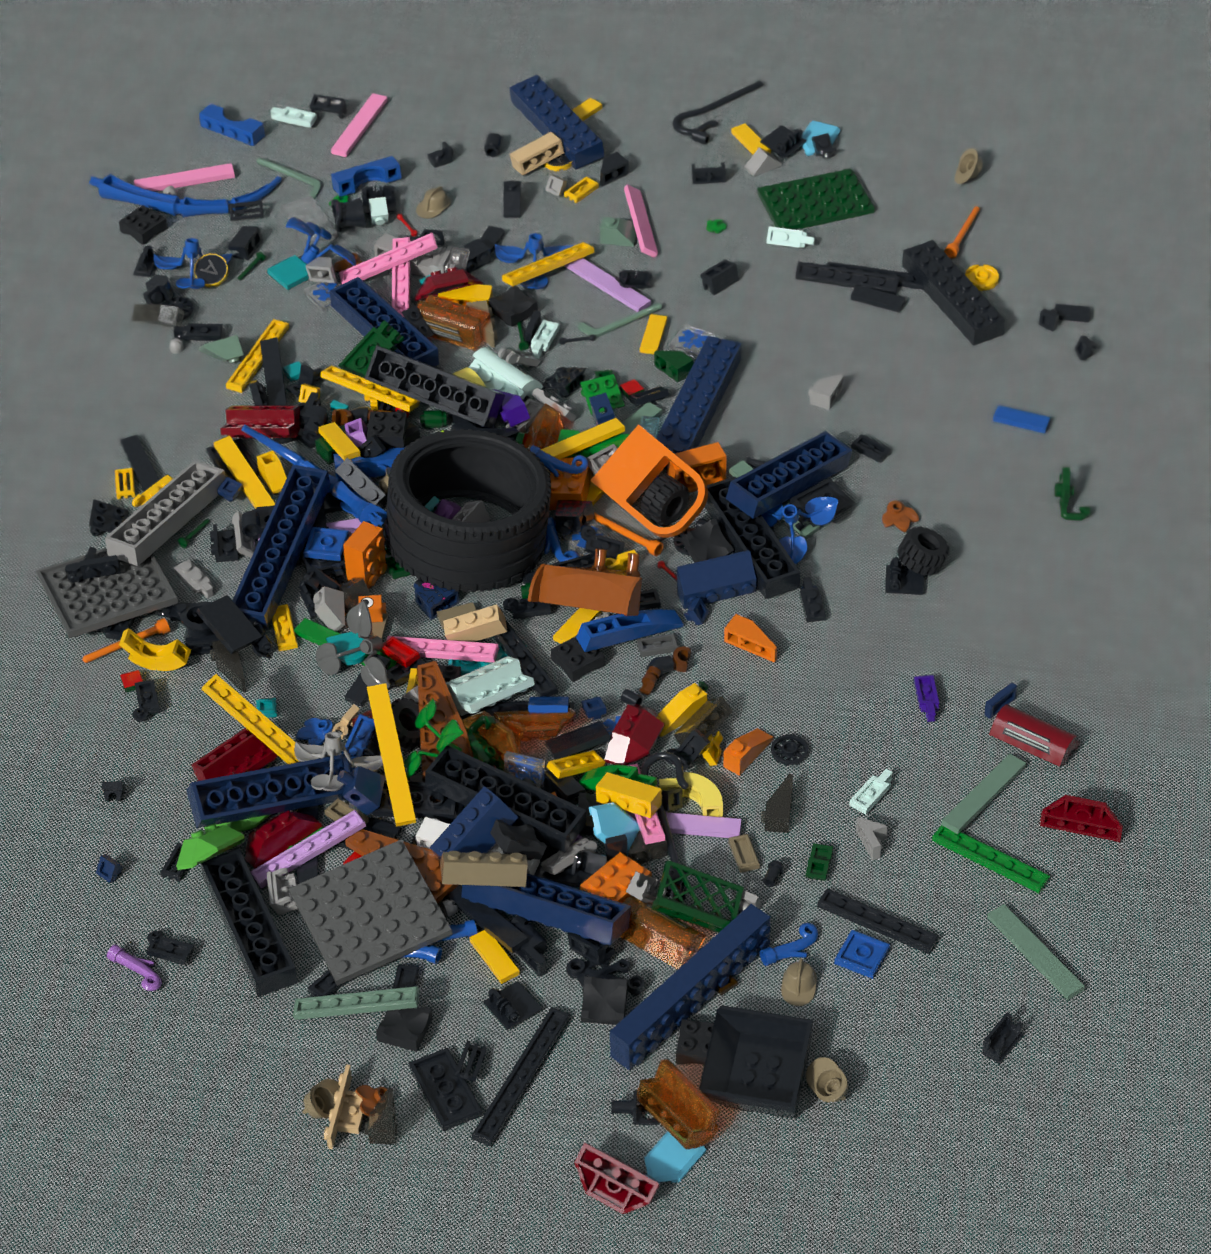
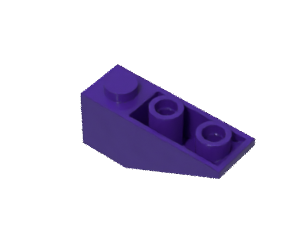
[492,389,530,427]

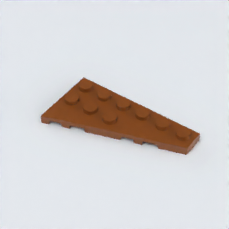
[417,661,473,780]
[345,829,458,904]

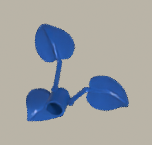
[286,217,356,266]
[495,233,573,289]
[154,238,232,289]
[761,497,838,564]

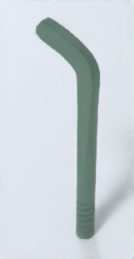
[257,157,321,198]
[578,303,662,337]

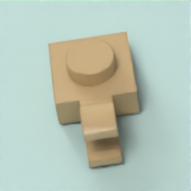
[332,704,360,739]

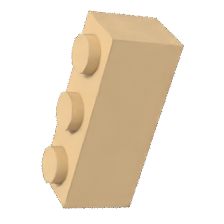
[509,132,564,175]
[443,604,507,642]

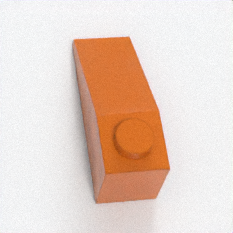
[724,614,777,663]
[723,728,774,776]

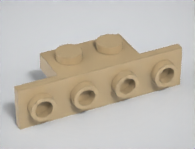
[324,1065,364,1150]

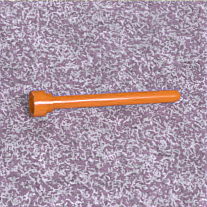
[944,206,980,258]
[593,512,664,557]
[82,618,170,663]

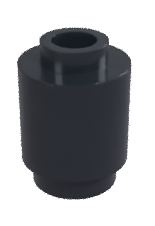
[484,133,503,157]

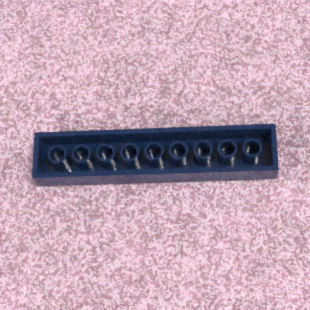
[656,336,742,470]
[232,465,331,630]
[610,904,771,1071]

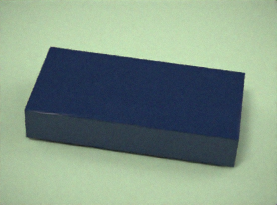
[984,682,1017,719]

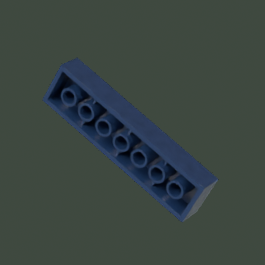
[509,75,604,169]
[330,277,439,367]
[726,431,853,519]
[186,754,350,829]
[461,873,631,945]

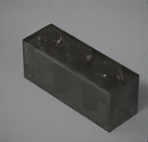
[673,696,733,745]

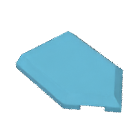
[801,121,841,156]
[589,802,641,856]
[644,1128,706,1183]

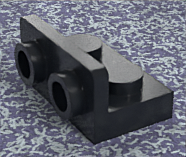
[210,524,239,563]

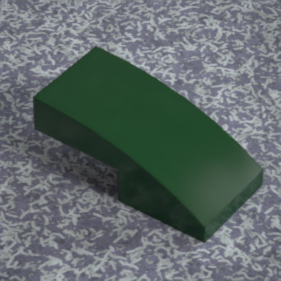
[385,547,410,580]
[805,843,833,881]

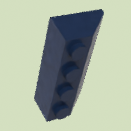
[677,550,756,609]
[429,786,519,860]

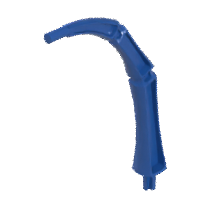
[89,174,282,217]
[241,424,387,527]

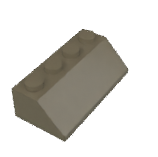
[440,851,528,887]

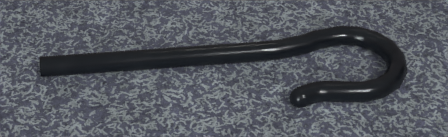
[672,80,763,136]
[641,752,689,864]

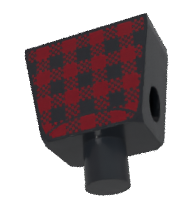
[554,500,595,535]

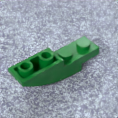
[578,765,657,790]

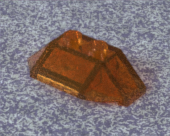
[524,403,565,449]
[494,708,576,741]
[462,711,521,774]

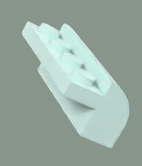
[468,347,543,400]
[446,656,534,716]

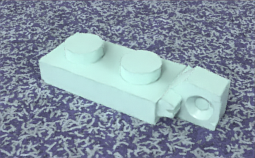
[271,107,317,128]
[767,227,815,248]
[531,320,560,359]
[849,769,893,814]

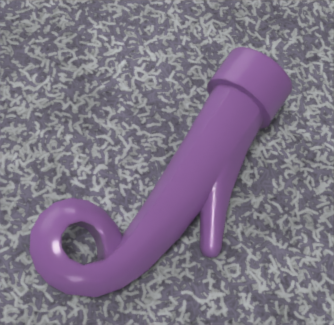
[107,944,162,991]

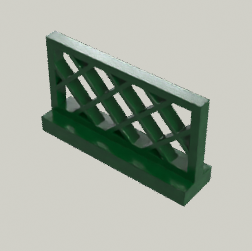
[651,860,744,933]

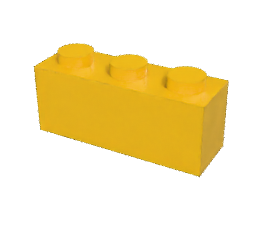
[596,772,662,818]

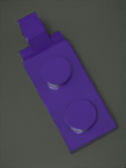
[913,675,939,722]

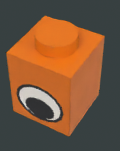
[358,595,386,622]

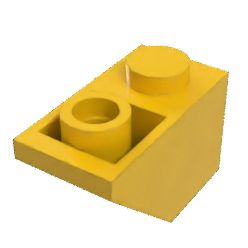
[256,451,287,494]

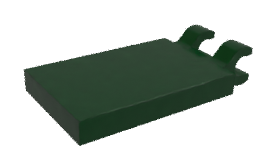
[338,320,404,378]

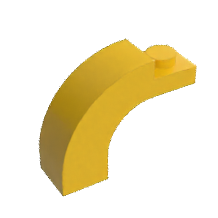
[119,628,191,671]

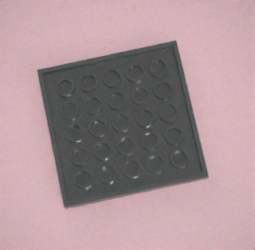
[36,548,178,638]
[288,839,452,985]

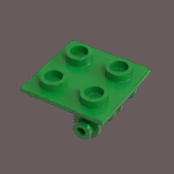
[580,374,625,415]

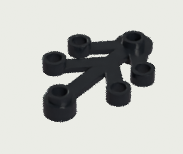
[566,958,645,995]

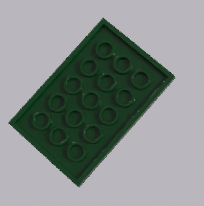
[757,168,875,230]

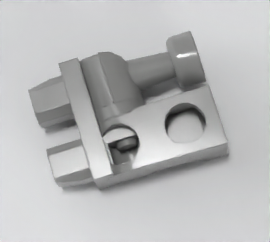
[410,246,462,276]

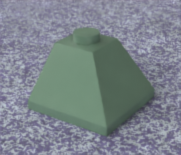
[600,217,637,247]
[199,335,243,363]

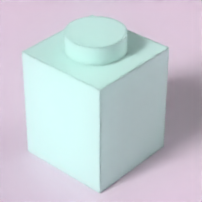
[369,197,388,225]

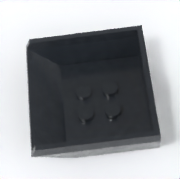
[697,1005,813,1119]

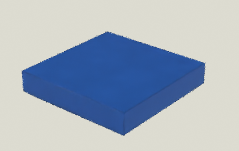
[304,527,349,561]
[528,697,569,713]
[834,930,890,979]

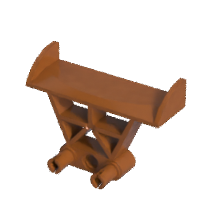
[528,549,642,616]

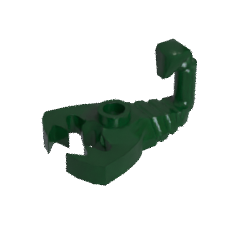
[1054,466,1090,521]
[467,715,508,772]

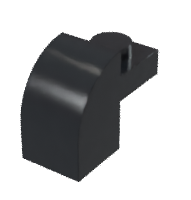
[143,275,174,309]

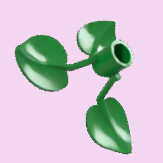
[404,698,464,780]

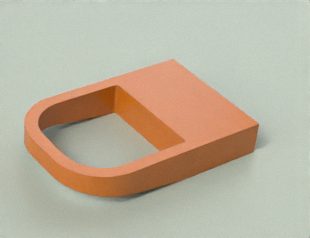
[590,424,708,538]

